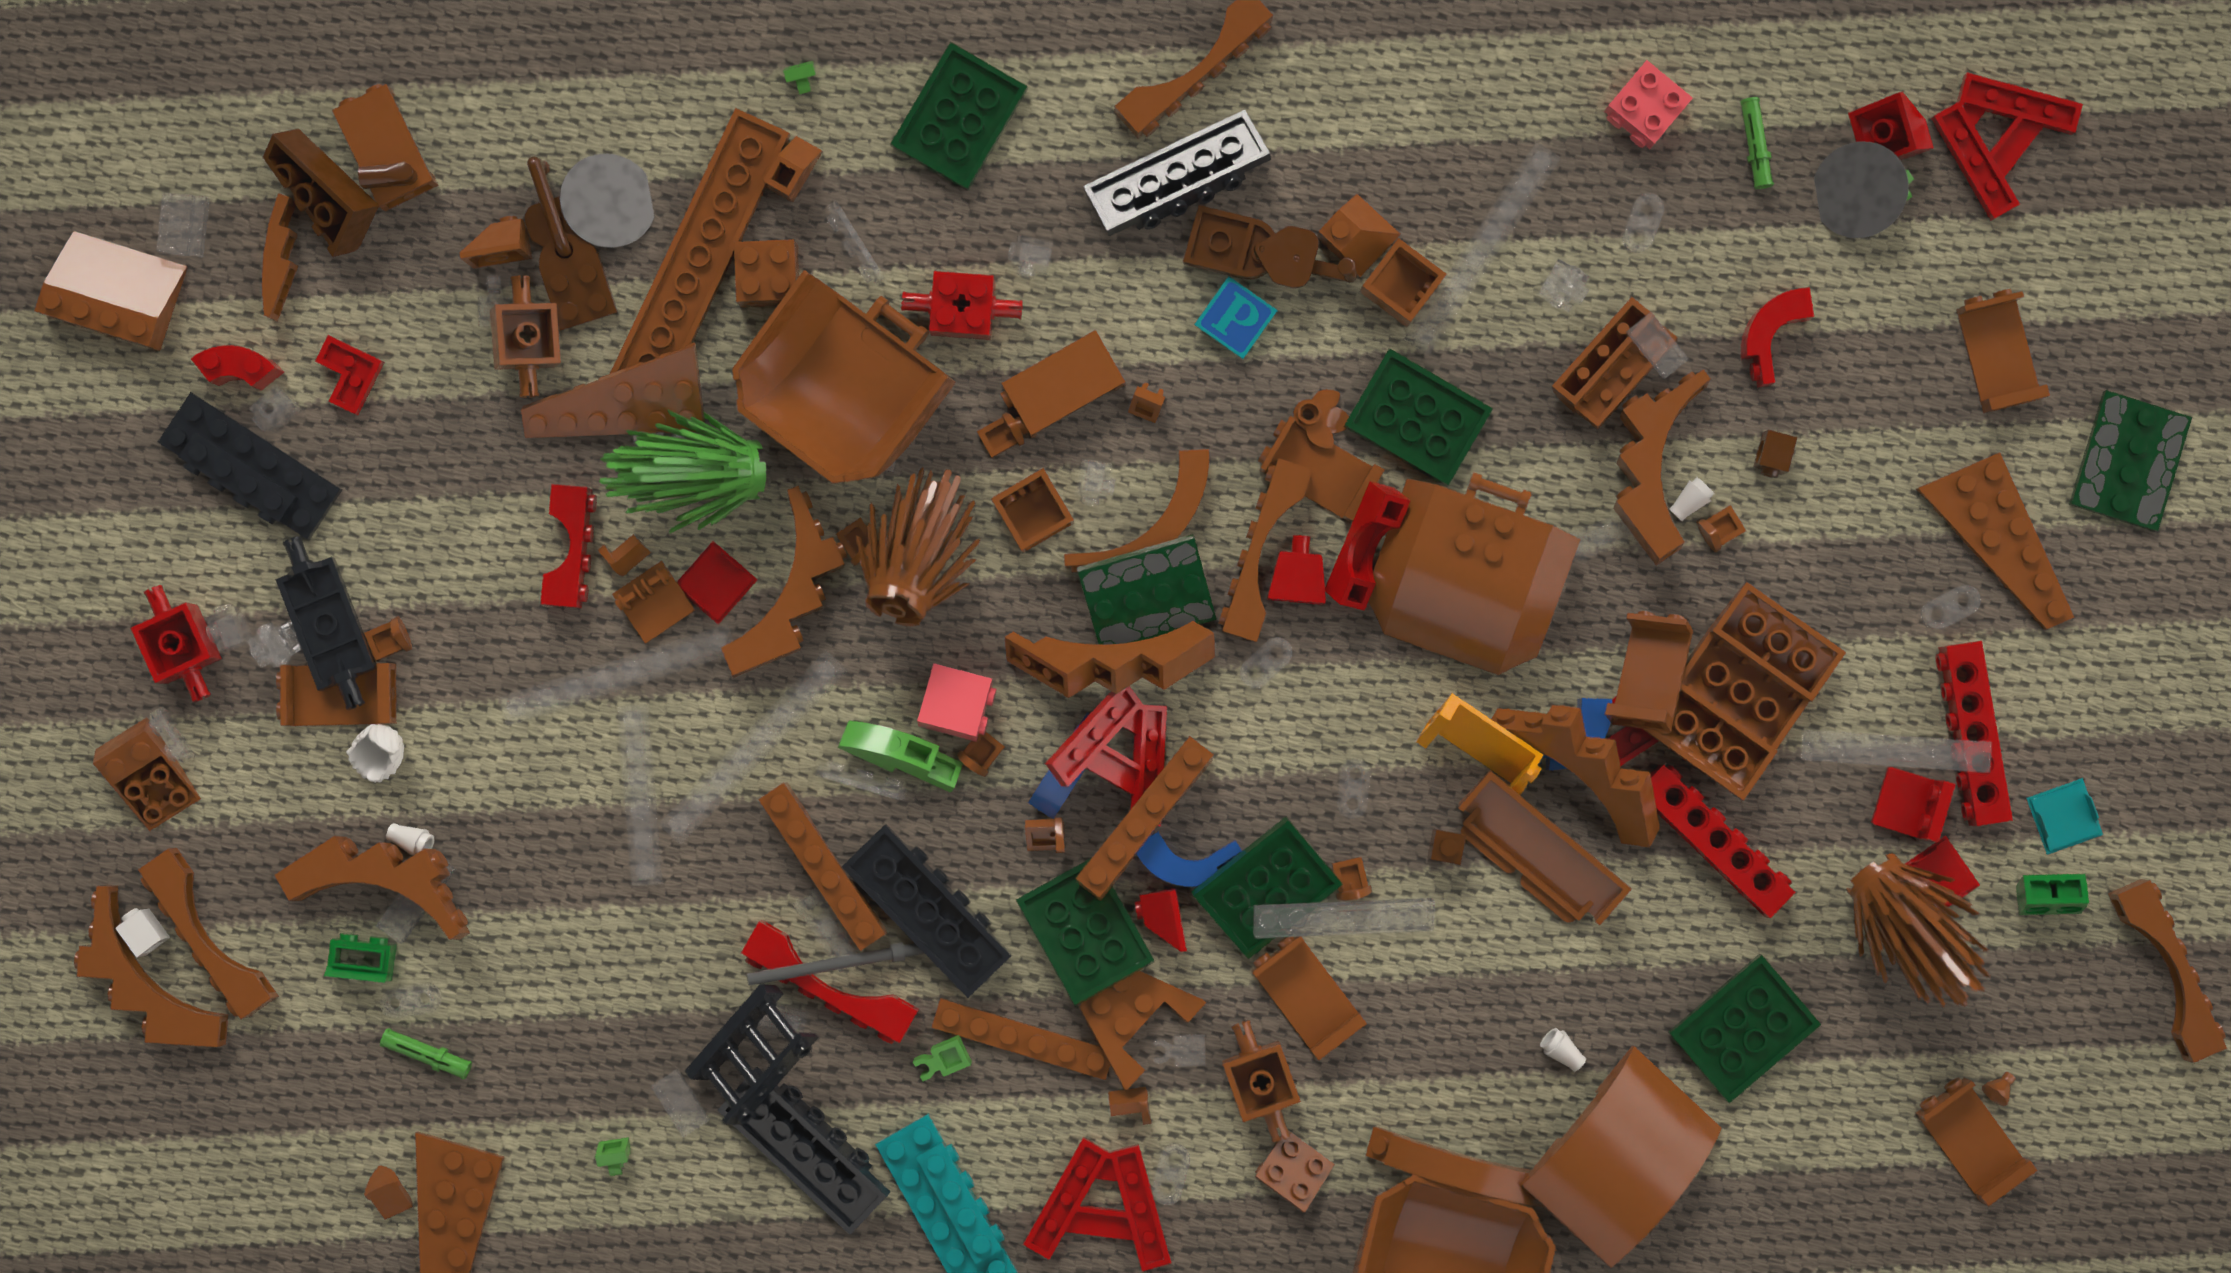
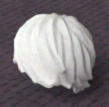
[346,724,404,783]

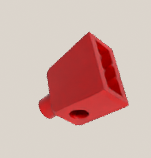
[1267,535,1326,605]

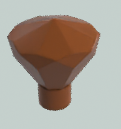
[1982,1072,2016,1106]

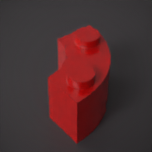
[190,345,284,391]

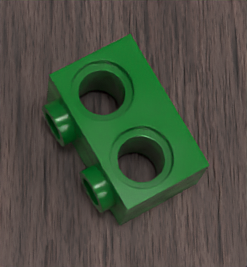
[2016,874,2089,915]

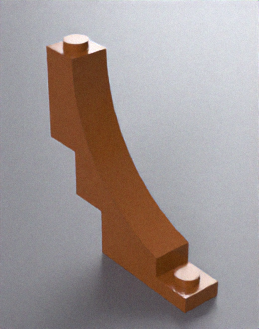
[1005,621,1215,698]

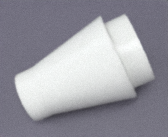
[1669,477,1714,521]
[386,823,434,856]
[1540,1028,1586,1072]

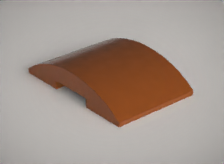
[1643,582,1846,801]
[1520,1046,1722,1268]

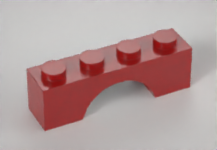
[1325,481,1411,611]
[540,484,597,609]

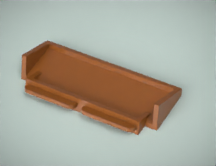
[1458,770,1632,926]

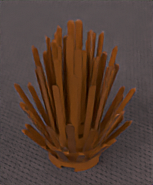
[856,467,980,626]
[1846,853,1991,1009]

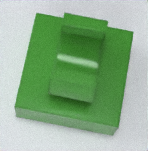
[783,61,816,94]
[595,1137,631,1176]

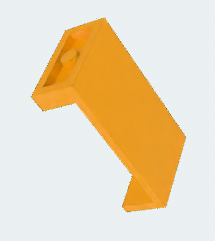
[1416,693,1543,795]

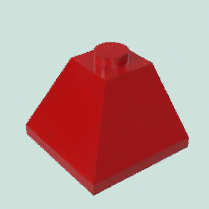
[1848,92,1934,160]
[1134,888,1187,952]

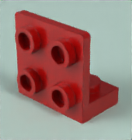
[1871,767,1956,842]

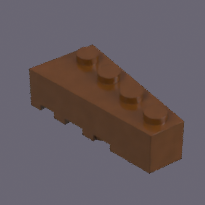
[263,128,379,257]

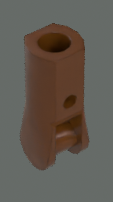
[358,162,417,189]

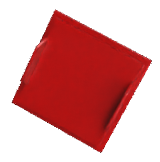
[677,541,758,625]
[1905,835,1980,907]

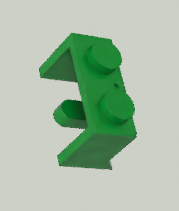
[324,933,397,983]

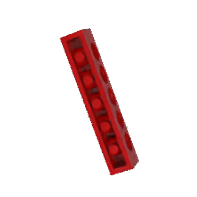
[1935,641,2013,826]
[1650,765,1796,919]

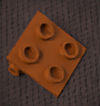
[612,561,695,644]
[1255,1130,1335,1213]

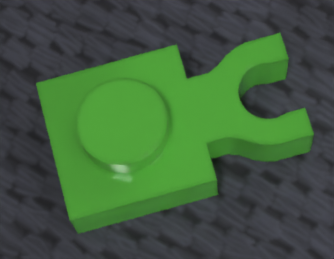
[913,1035,972,1081]

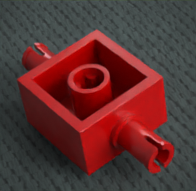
[901,271,1023,340]
[130,585,222,703]

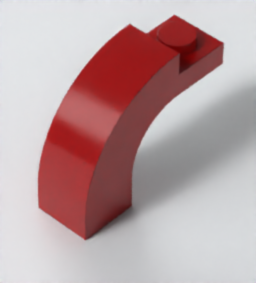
[1741,287,1814,388]

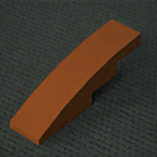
[262,193,298,322]

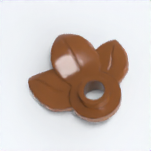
[1293,389,1349,449]

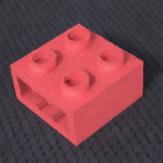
[1604,60,1693,149]
[917,663,997,742]

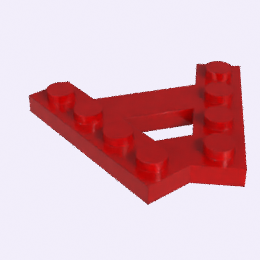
[1931,72,2083,221]
[1045,686,1167,827]
[1023,1137,1171,1271]

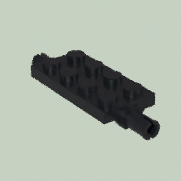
[275,536,377,710]

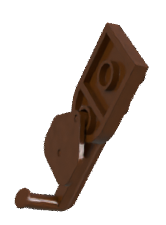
[525,156,618,331]
[1183,205,1357,288]

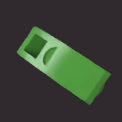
[838,720,963,793]

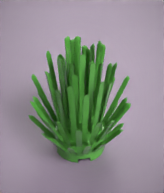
[599,410,766,534]

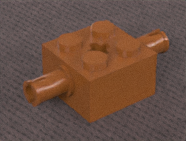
[490,275,561,398]
[1222,1020,1301,1142]

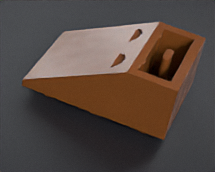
[93,717,201,831]

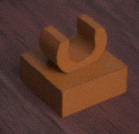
[1128,383,1165,423]

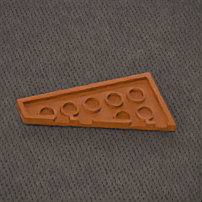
[521,342,705,438]
[1916,453,2074,630]
[415,1131,504,1273]

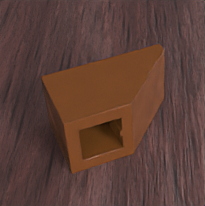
[763,136,823,203]

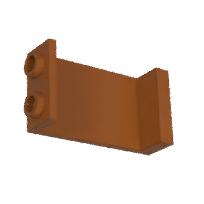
[332,84,439,211]
[1956,289,2050,414]
[1000,330,1126,438]
[1258,416,1385,523]
[1605,611,1693,732]
[276,663,397,726]
[1251,934,1367,1060]
[1916,1077,2038,1207]

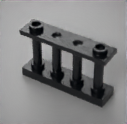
[684,984,819,1125]

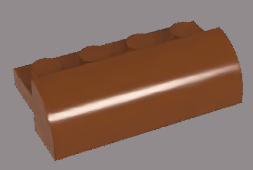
[1552,297,1678,430]

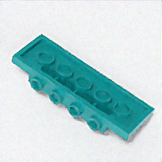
[875,1113,1018,1273]

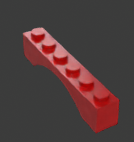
[741,920,919,1044]

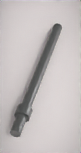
[746,943,925,986]

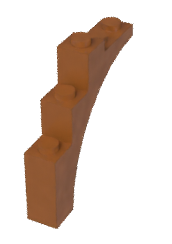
[1613,369,1711,566]
[721,486,848,678]
[1491,705,1660,847]
[275,836,470,940]
[74,885,228,1047]

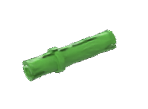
[1740,97,1774,189]
[380,1028,472,1080]

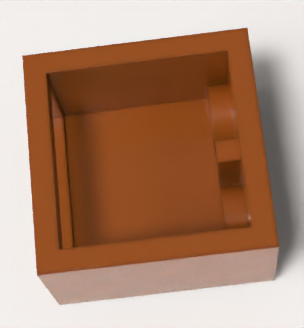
[1359,238,1447,327]
[734,239,799,307]
[991,468,1074,553]

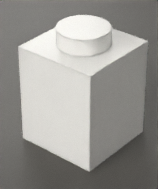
[115,908,170,957]

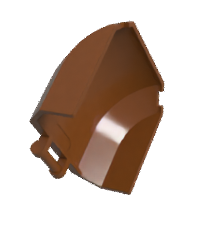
[732,270,956,484]
[1368,472,1581,675]
[1352,1175,1556,1273]

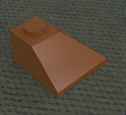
[1317,194,1401,277]
[459,216,532,269]

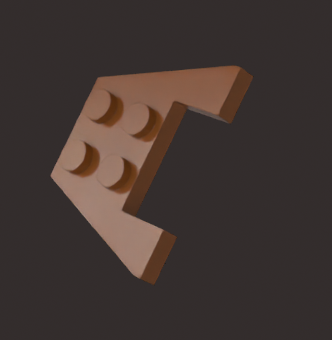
[1079,971,1206,1091]

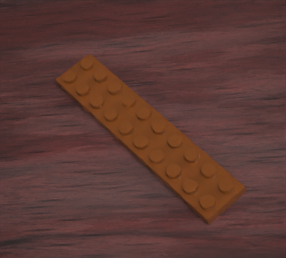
[610,108,791,374]

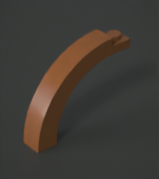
[1064,449,1209,573]
[1365,1126,1544,1207]

